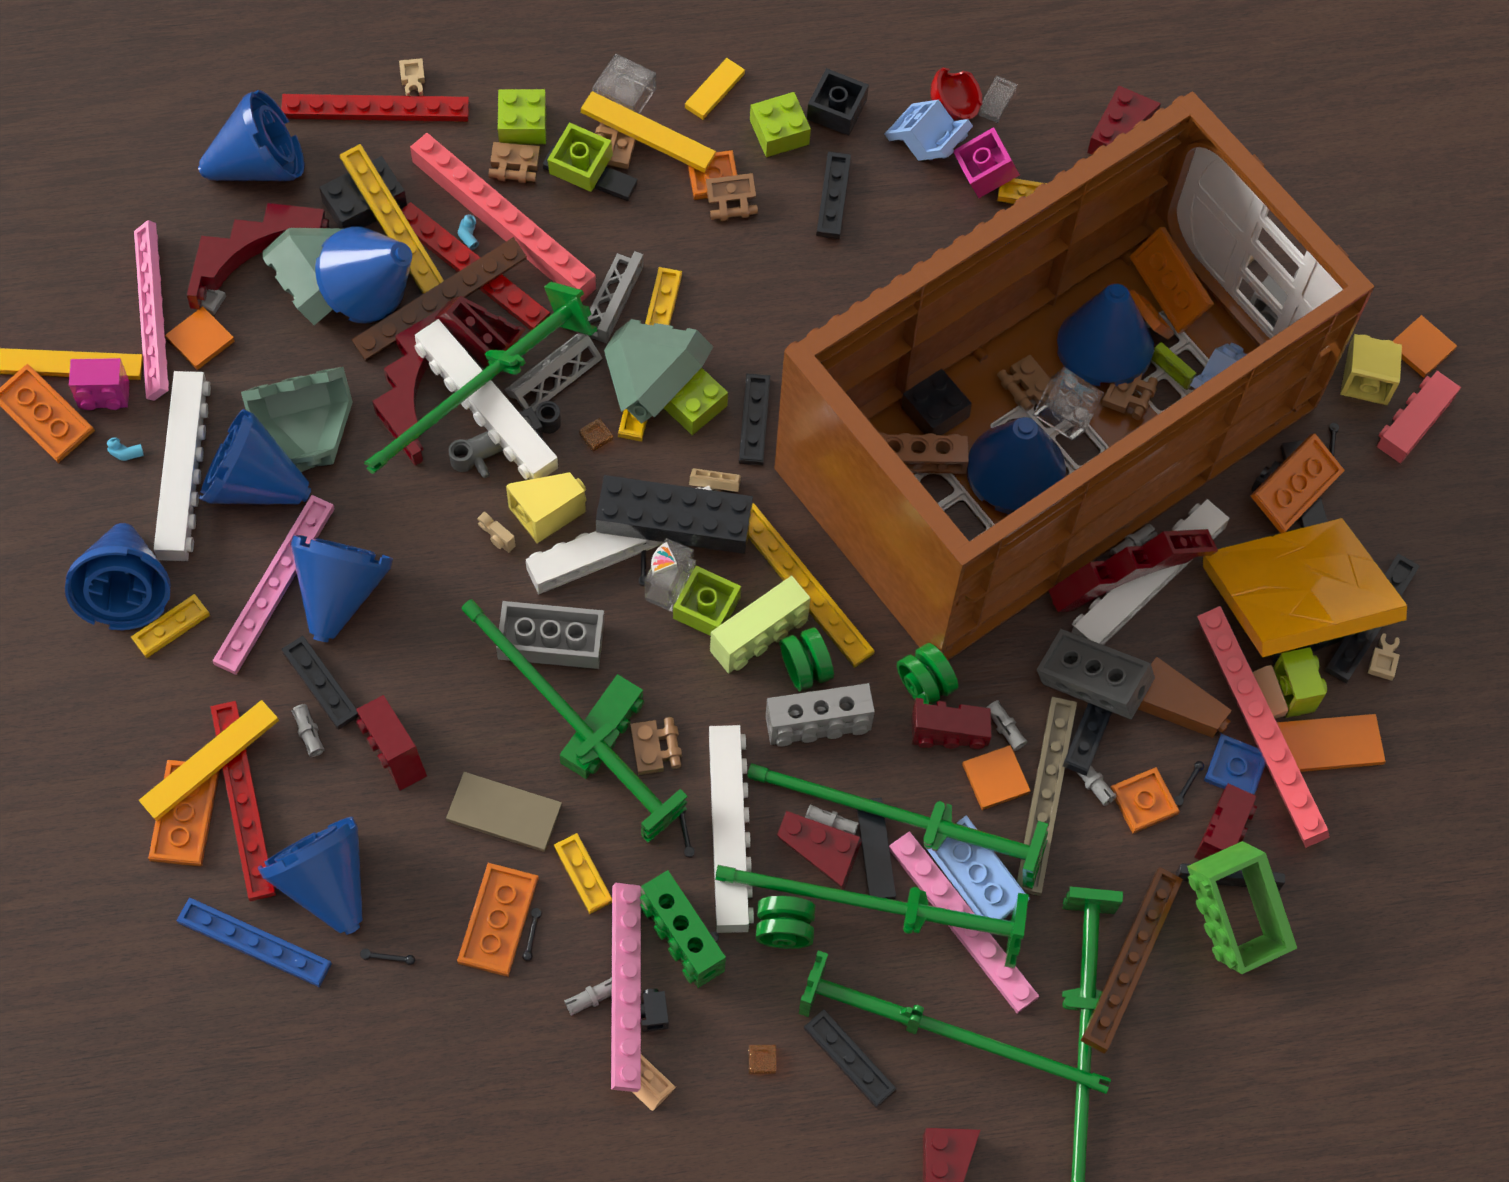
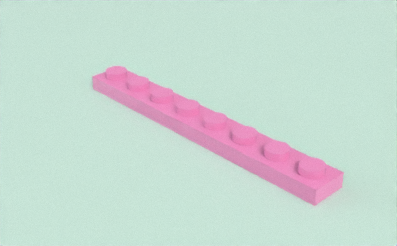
[134,220,169,401]
[213,495,335,675]
[889,831,1039,1014]
[611,883,641,1092]

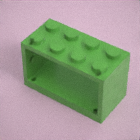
[1187,841,1297,974]

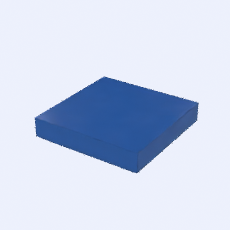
[1204,734,1266,795]

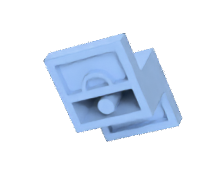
[884,100,973,161]
[1190,343,1247,389]

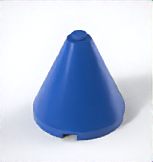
[198,90,304,181]
[315,227,412,323]
[1057,284,1154,386]
[199,409,311,504]
[967,417,1066,514]
[65,523,171,630]
[291,535,393,642]
[258,817,363,935]

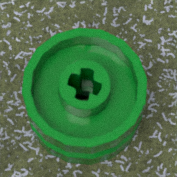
[779,627,834,691]
[896,643,959,705]
[756,896,816,949]

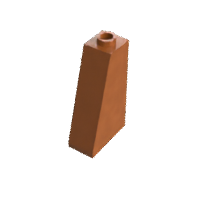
[1138,657,1232,738]

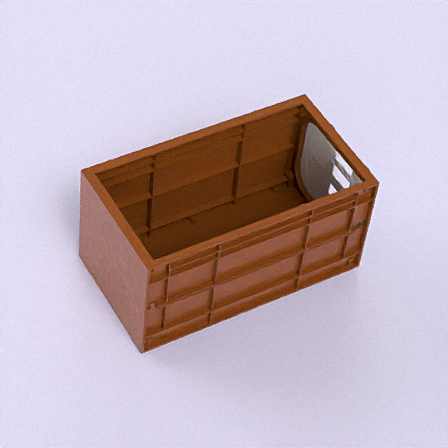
[774,91,1375,660]

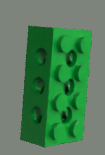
[639,870,726,988]

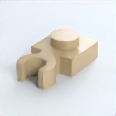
[399,59,425,96]
[477,512,516,553]
[1368,633,1400,681]

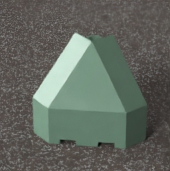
[263,228,342,325]
[604,319,713,424]
[241,367,353,472]

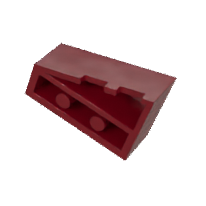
[1087,86,1161,155]
[435,296,526,368]
[356,695,427,791]
[912,698,991,749]
[1194,783,1257,860]
[777,811,862,890]
[923,1128,980,1182]

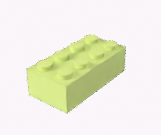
[710,576,811,674]

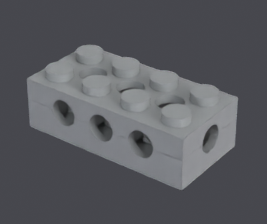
[765,683,875,746]

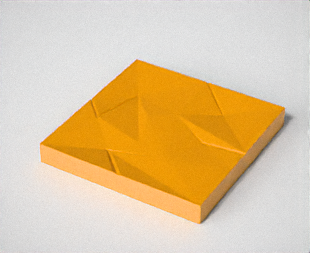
[1203,518,1407,657]

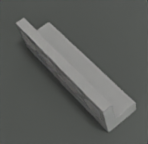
[581,251,643,343]
[505,333,603,411]

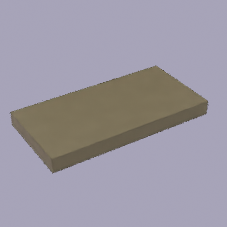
[446,772,562,852]

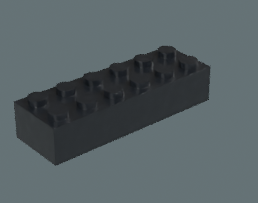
[596,475,753,554]

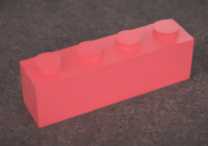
[1377,371,1461,464]

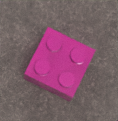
[954,127,1020,198]
[69,358,130,410]

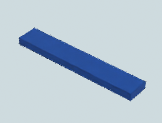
[176,897,332,988]

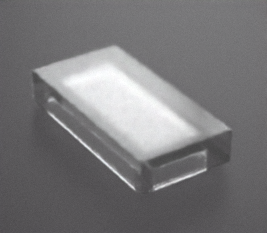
[977,75,1017,123]

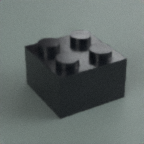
[807,68,869,136]
[901,368,972,436]

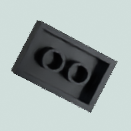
[319,156,407,229]

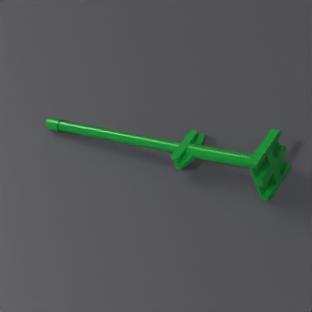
[364,282,598,474]
[462,599,688,843]
[747,763,1048,889]
[715,865,1029,968]
[1062,887,1123,1182]
[799,950,1111,1094]

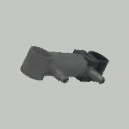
[449,401,561,478]

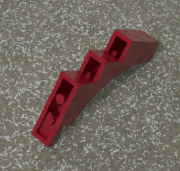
[187,203,329,310]
[372,307,443,466]
[1048,529,1218,612]

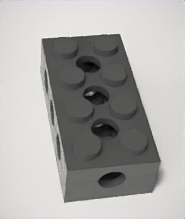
[1037,629,1155,720]

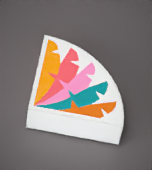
[651,542,677,576]

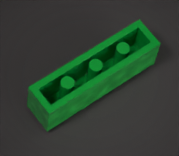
[560,674,644,779]

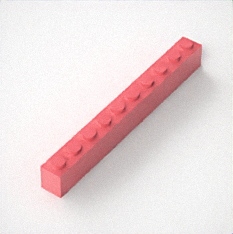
[410,133,596,302]
[1197,606,1330,848]

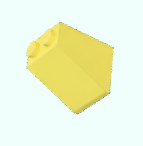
[1340,334,1402,405]
[506,472,587,544]

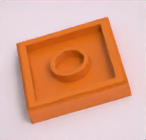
[688,150,737,200]
[1129,290,1174,339]
[165,306,235,370]
[1393,315,1457,378]
[962,745,1030,810]
[1110,767,1180,834]

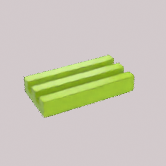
[1152,342,1196,390]

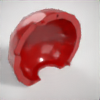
[930,67,982,121]

